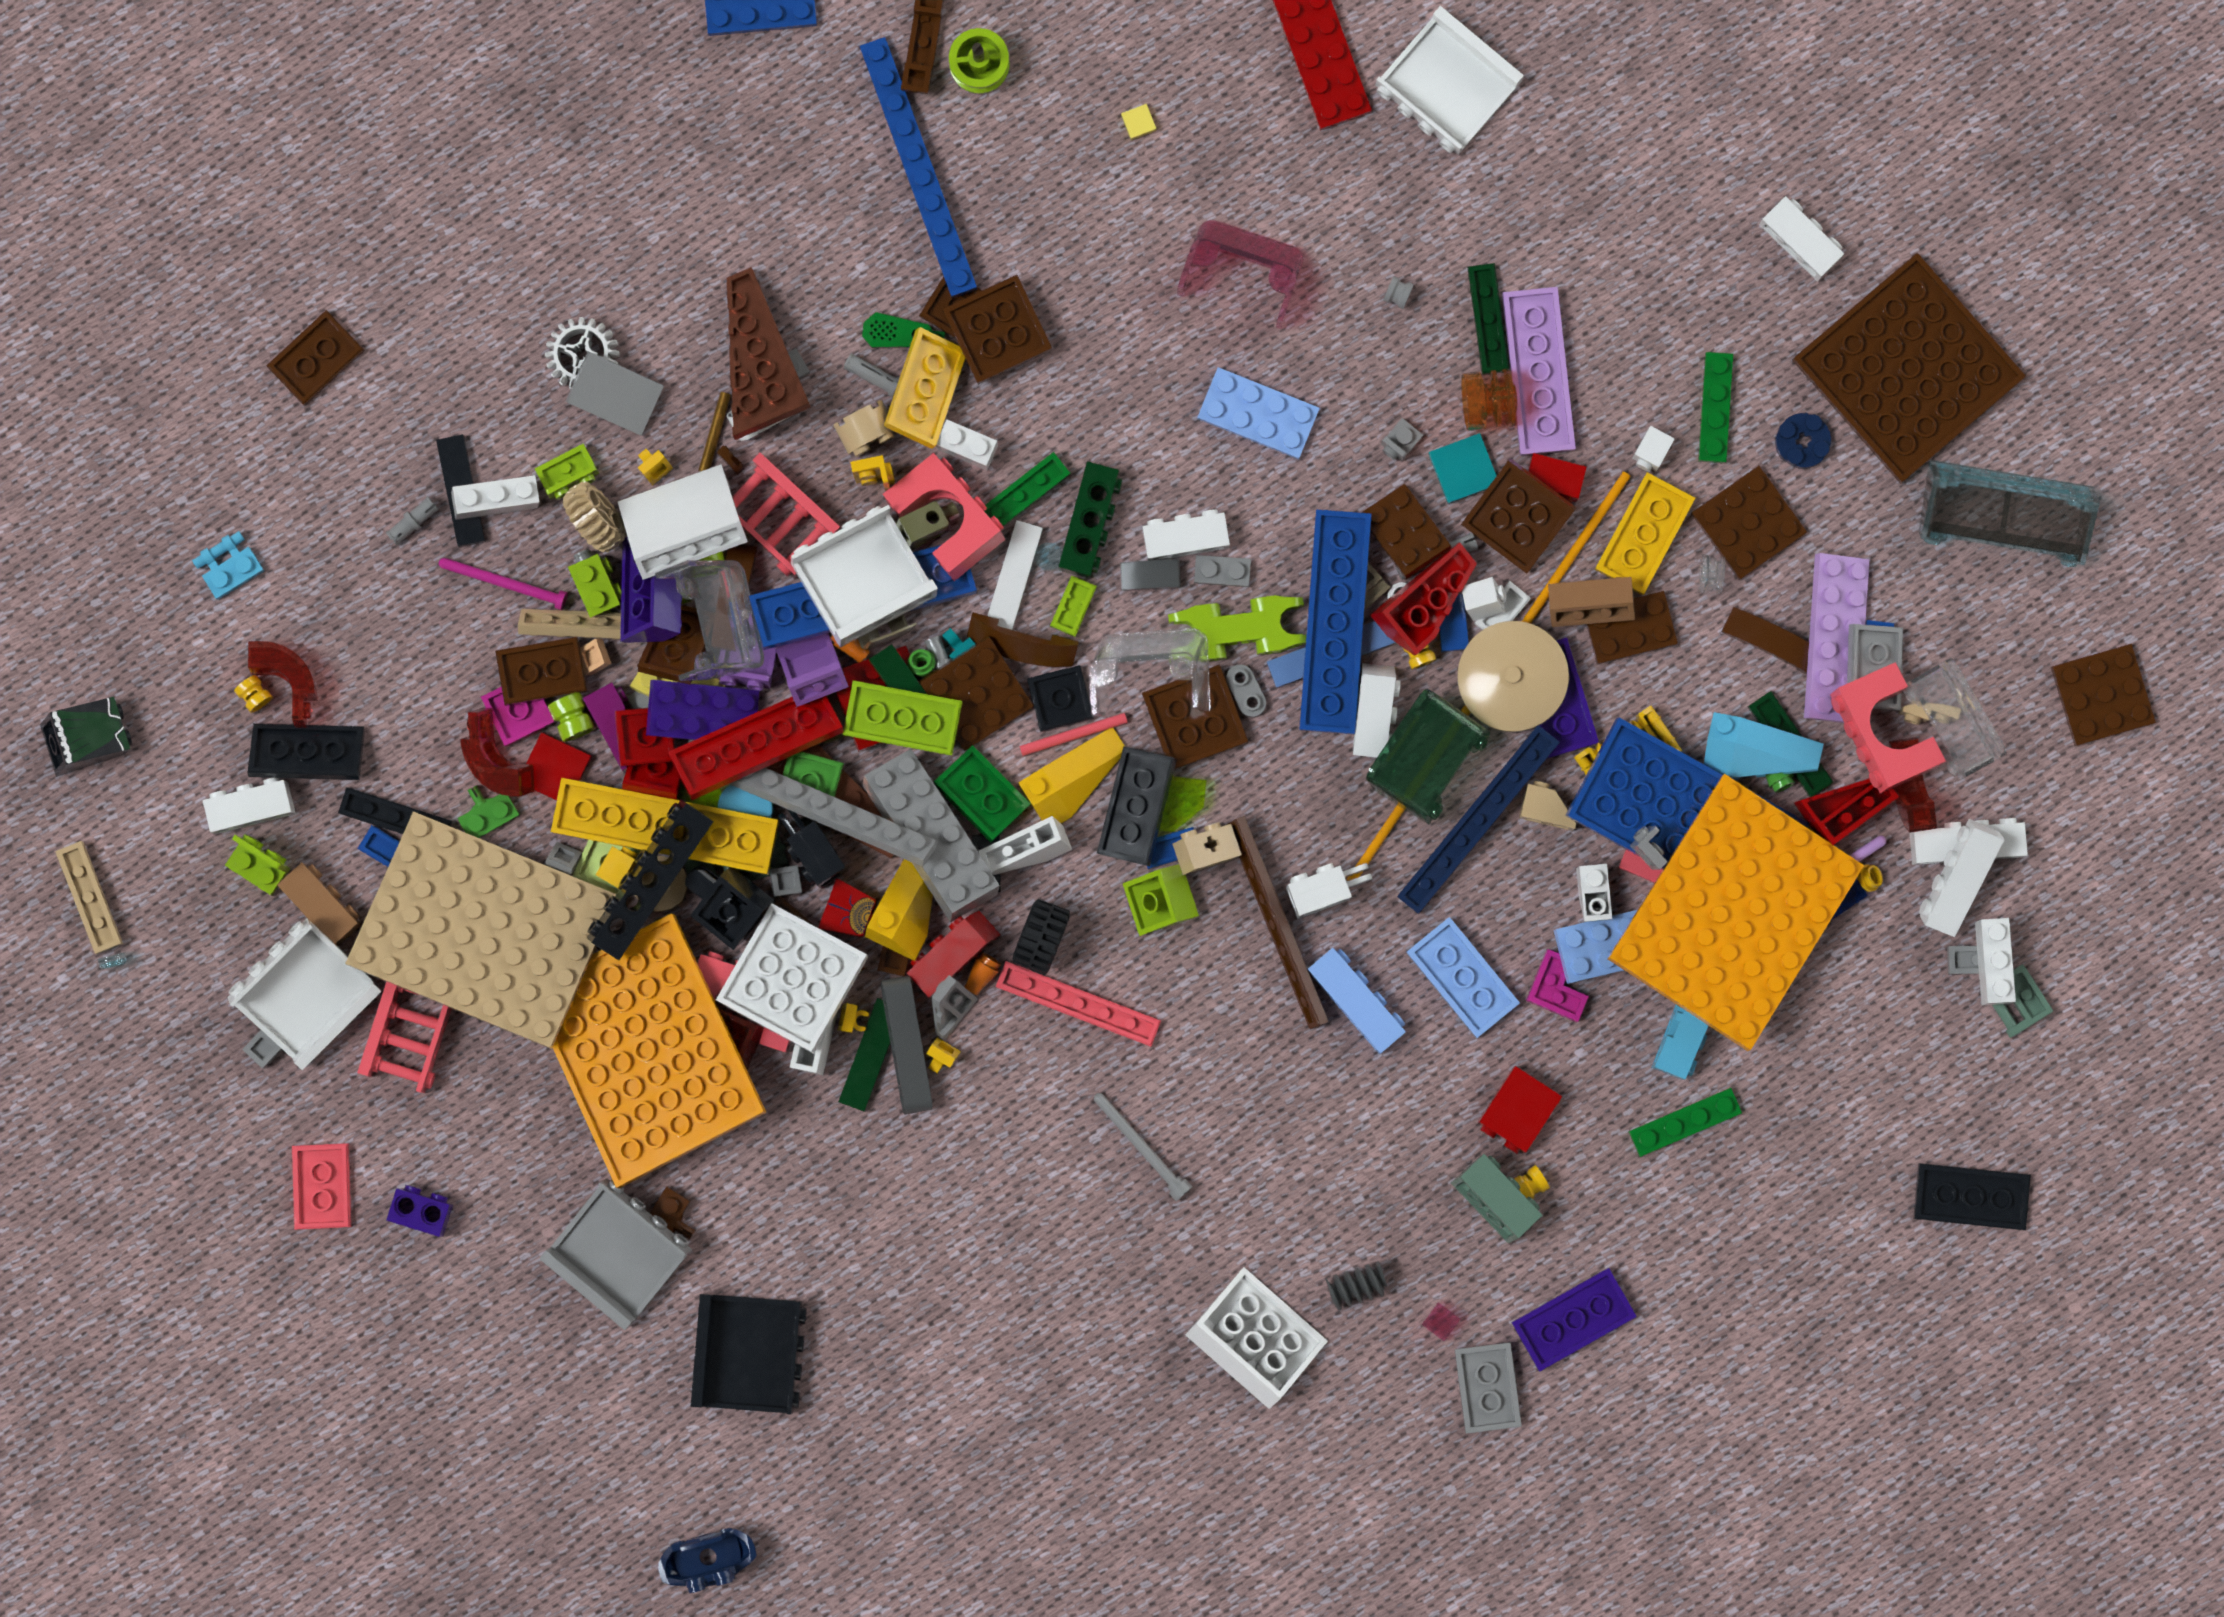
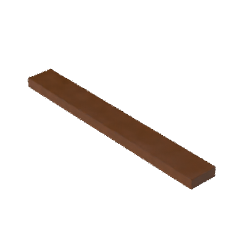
[1226,816,1329,1030]

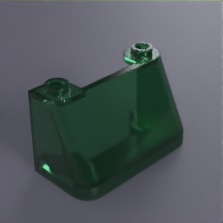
[1366,689,1491,825]

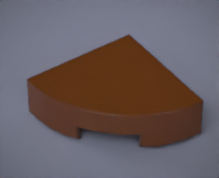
[717,445,745,475]

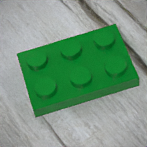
[933,745,1031,843]

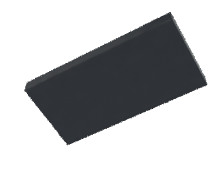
[247,723,365,780]
[1097,746,1177,867]
[1913,1163,2031,1231]

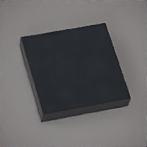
[1027,665,1094,732]

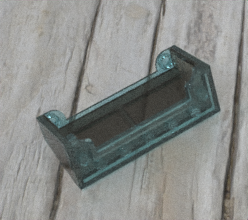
[1918,460,2100,567]

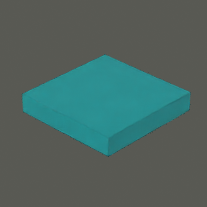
[1428,433,1496,504]

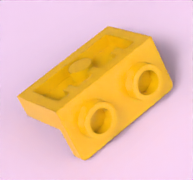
[850,455,895,491]

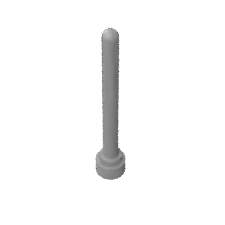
[1094,1093,1193,1202]

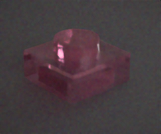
[1421,1302,1461,1341]

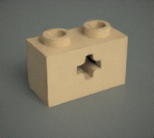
[1173,822,1242,875]

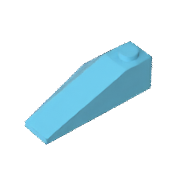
[1704,712,1824,780]

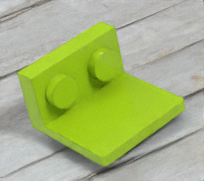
[225,834,291,896]

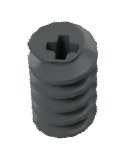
[1325,1261,1387,1310]

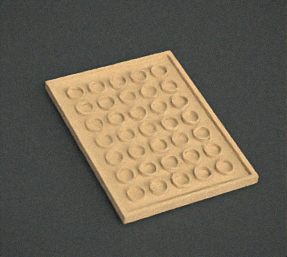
[345,812,616,1049]

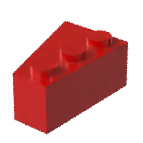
[1793,779,1899,846]
[907,910,1001,998]

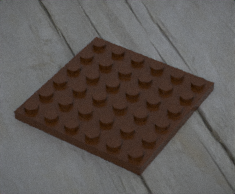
[1792,253,2026,484]

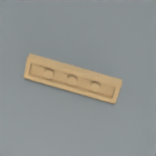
[518,609,621,639]
[55,841,123,954]

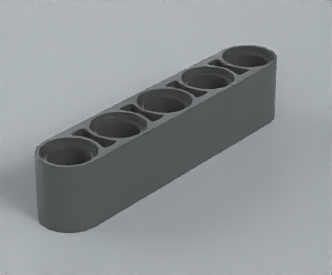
[881,976,932,1115]

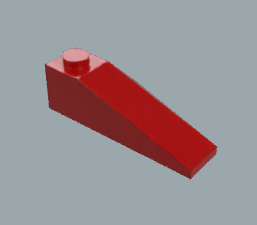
[1370,542,1477,655]

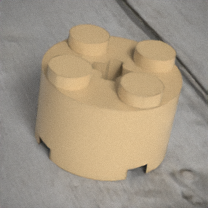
[833,399,895,457]

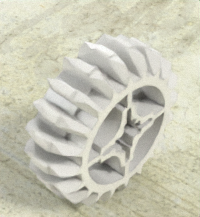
[545,317,620,390]

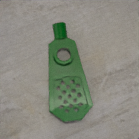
[862,312,945,348]

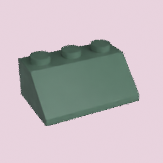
[1451,1154,1542,1244]

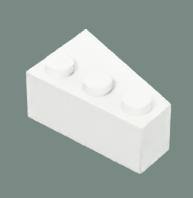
[1353,663,1401,759]

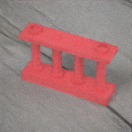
[732,453,841,578]
[357,982,452,1093]

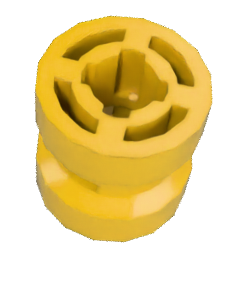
[1403,645,1437,670]
[234,675,273,713]
[1514,1165,1550,1199]

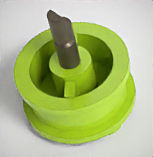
[949,28,1010,94]

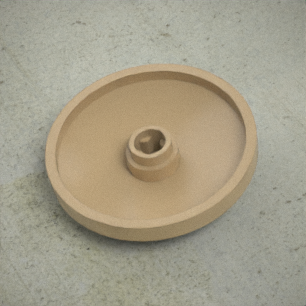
[1458,621,1569,732]

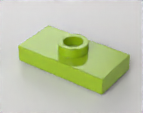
[1050,575,1097,638]

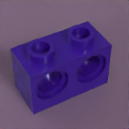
[386,1185,453,1237]

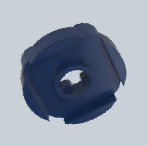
[1775,413,1831,469]

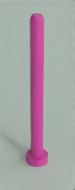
[439,558,568,611]

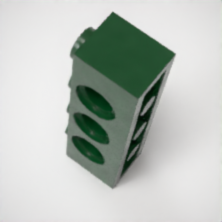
[1058,461,1123,579]

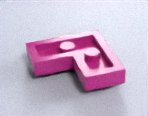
[1526,949,1589,1023]

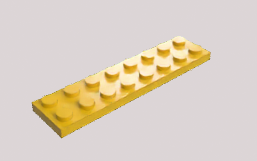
[551,778,779,875]

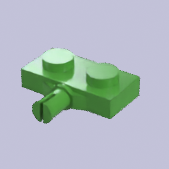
[457,785,520,838]

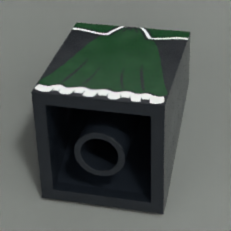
[40,697,132,777]

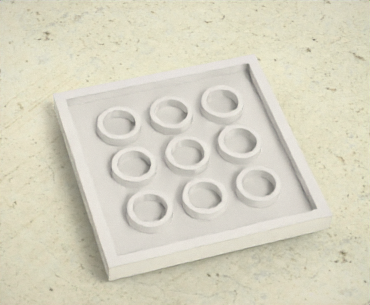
[716,903,869,1053]

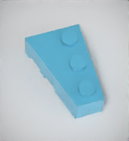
[1651,1005,1708,1080]

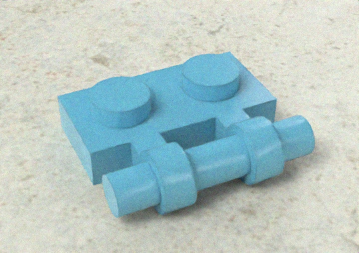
[192,531,264,600]

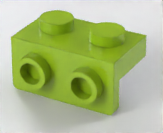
[534,443,599,500]
[568,554,622,618]

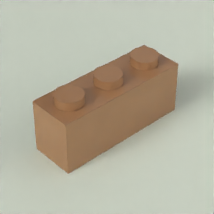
[1548,577,1635,627]
[277,862,362,946]

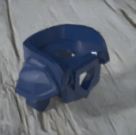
[658,1528,757,1593]

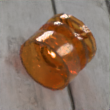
[1461,369,1517,431]

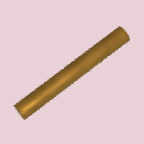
[698,392,731,472]

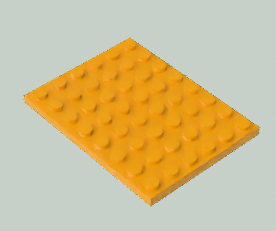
[1607,774,1864,1051]
[552,913,767,1188]

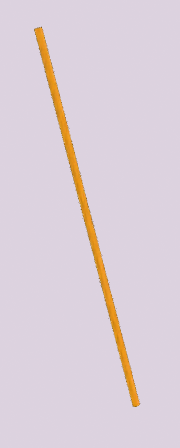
[1346,471,1631,881]

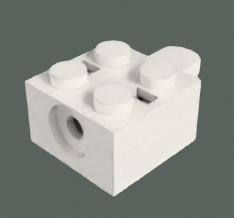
[1286,863,1373,919]

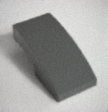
[1120,560,1181,591]

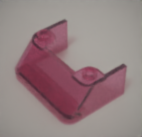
[1177,220,1304,329]

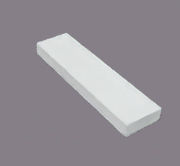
[988,520,1043,630]

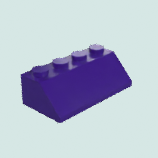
[620,537,683,643]

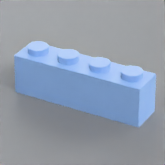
[1307,948,1406,1054]

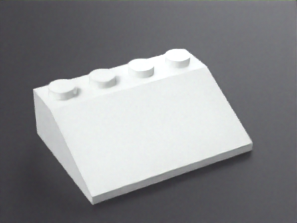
[1185,1267,1328,1409]

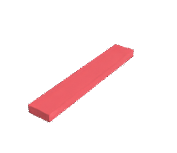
[996,961,1161,1047]

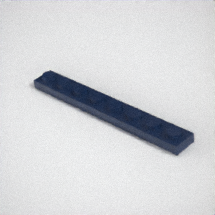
[1397,725,1560,914]

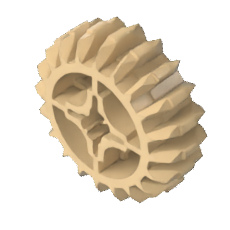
[563,482,627,553]

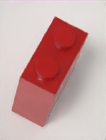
[1477,1066,1563,1154]

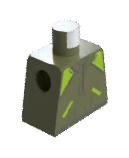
[896,501,960,551]

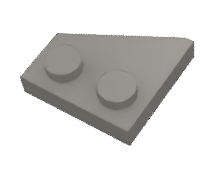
[932,975,978,1040]

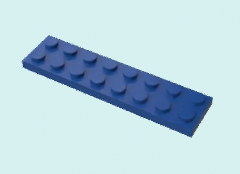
[1299,509,1371,735]
[748,545,977,650]

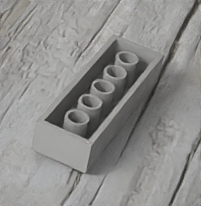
[862,749,1000,922]

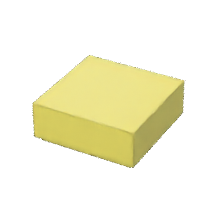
[1121,104,1156,140]

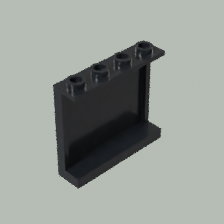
[690,1294,807,1415]

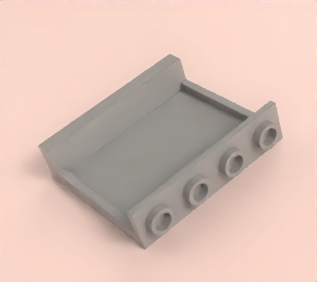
[539,1178,693,1330]

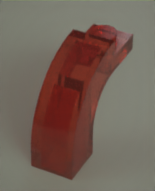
[248,641,318,728]
[460,708,535,797]
[1889,737,1937,833]

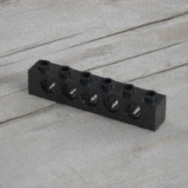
[587,799,714,960]

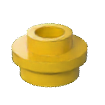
[1857,864,1883,892]

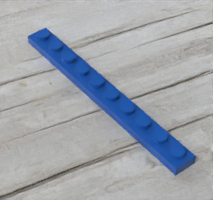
[860,37,978,299]

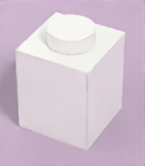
[1632,426,1674,472]
[1462,577,1507,621]

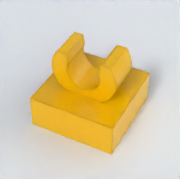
[637,449,673,486]
[837,1003,869,1033]
[926,1037,961,1074]

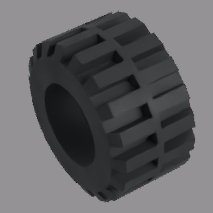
[1012,899,1070,975]

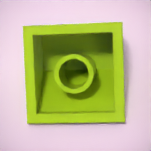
[1122,864,1199,936]

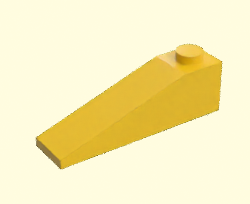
[1018,728,1125,824]
[865,859,933,961]

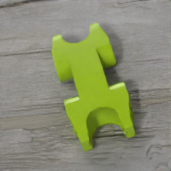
[1168,595,1306,663]

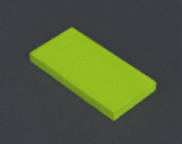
[843,681,963,756]

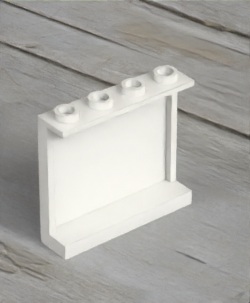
[1375,6,1524,155]
[618,465,748,580]
[791,505,938,648]
[227,918,381,1070]

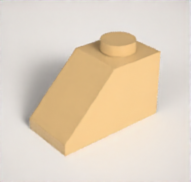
[1519,781,1576,831]

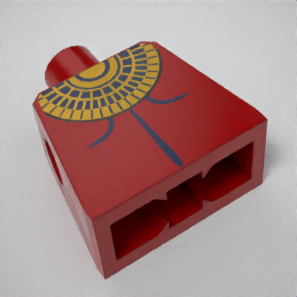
[818,878,877,938]

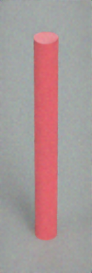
[1019,712,1128,756]

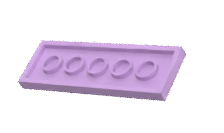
[1502,287,1576,456]
[1804,553,1870,723]

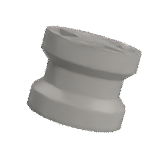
[1383,276,1414,309]

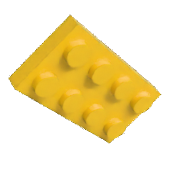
[884,327,965,449]
[1594,472,1695,595]

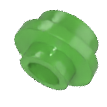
[908,649,936,676]

